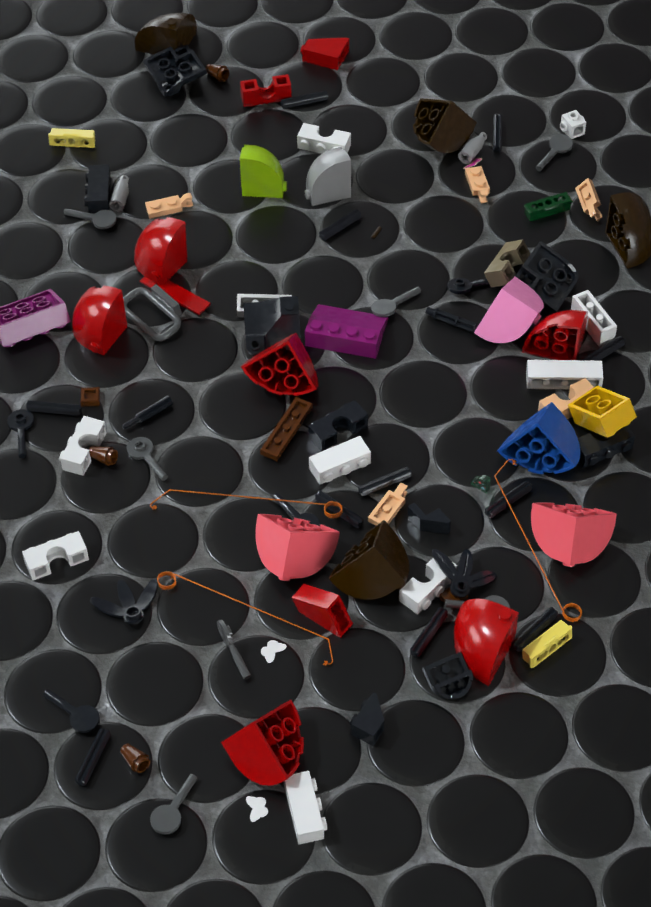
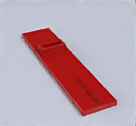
[140,276,211,315]

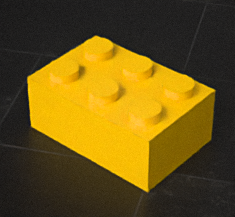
[568,386,637,438]

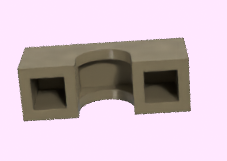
[484,239,530,287]

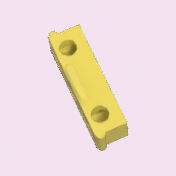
[48,128,95,148]
[522,620,572,668]

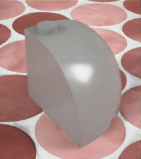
[305,147,351,206]

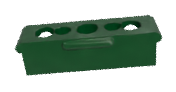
[524,192,573,221]

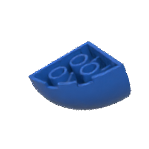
[497,402,580,474]

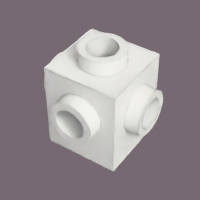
[560,110,586,139]

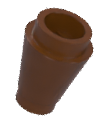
[206,64,229,82]
[89,446,118,466]
[120,743,150,773]

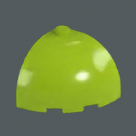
[240,144,287,198]

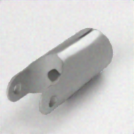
[458,132,487,164]
[109,175,129,212]

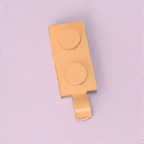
[465,166,490,203]
[575,178,603,222]
[145,193,193,219]
[368,483,408,526]

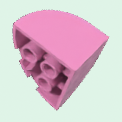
[474,277,544,343]

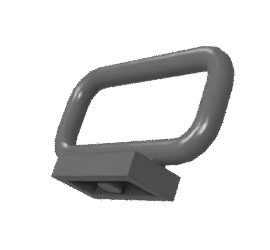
[123,284,182,341]

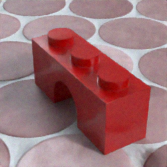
[240,74,292,107]

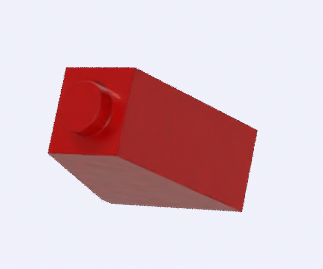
[300,38,349,70]
[291,584,353,638]

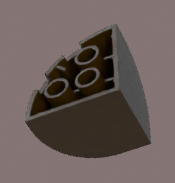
[135,13,197,55]
[413,98,477,153]
[605,192,651,269]
[329,520,410,600]

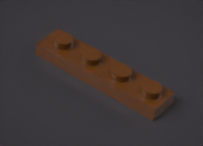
[260,397,313,461]

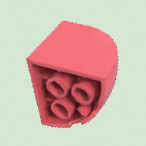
[531,502,617,567]
[256,514,340,581]

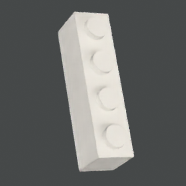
[526,359,603,389]

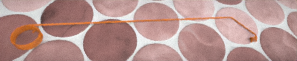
[494,459,582,622]
[150,489,343,518]
[157,571,333,665]

